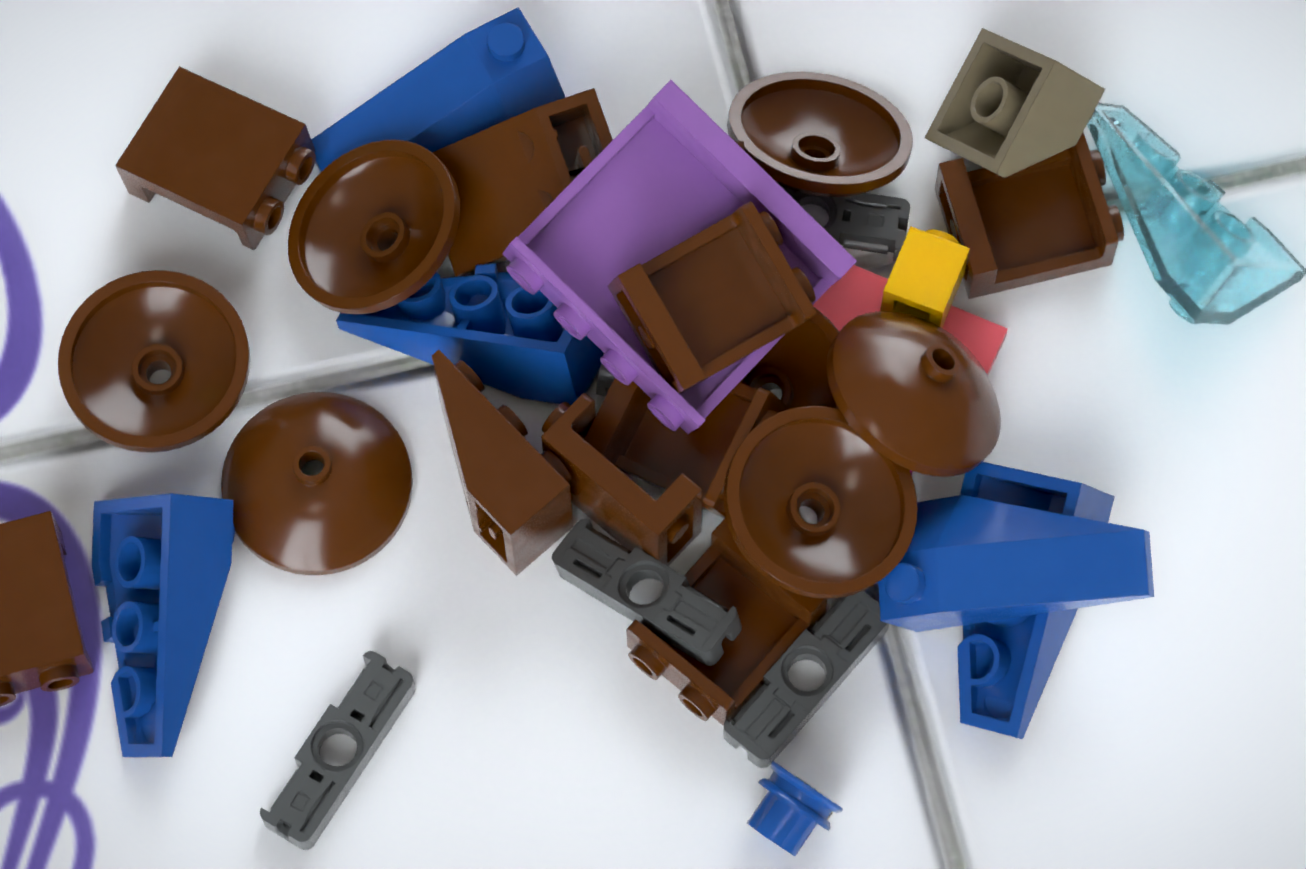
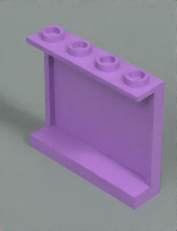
[502,80,857,434]

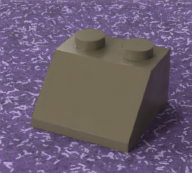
[924,28,1105,178]

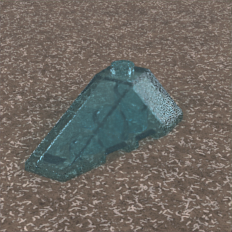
[1087,102,1306,325]

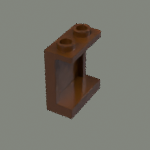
[115,66,316,250]
[935,132,1124,299]
[607,201,816,394]
[584,378,787,518]
[541,392,702,567]
[0,511,94,706]
[626,517,827,726]

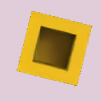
[880,226,970,328]

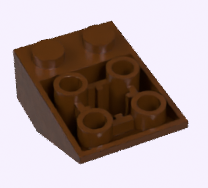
[432,88,613,277]
[432,350,573,576]

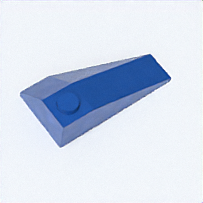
[311,7,565,172]
[336,263,604,405]
[957,462,1115,739]
[91,493,235,758]
[878,495,1154,632]

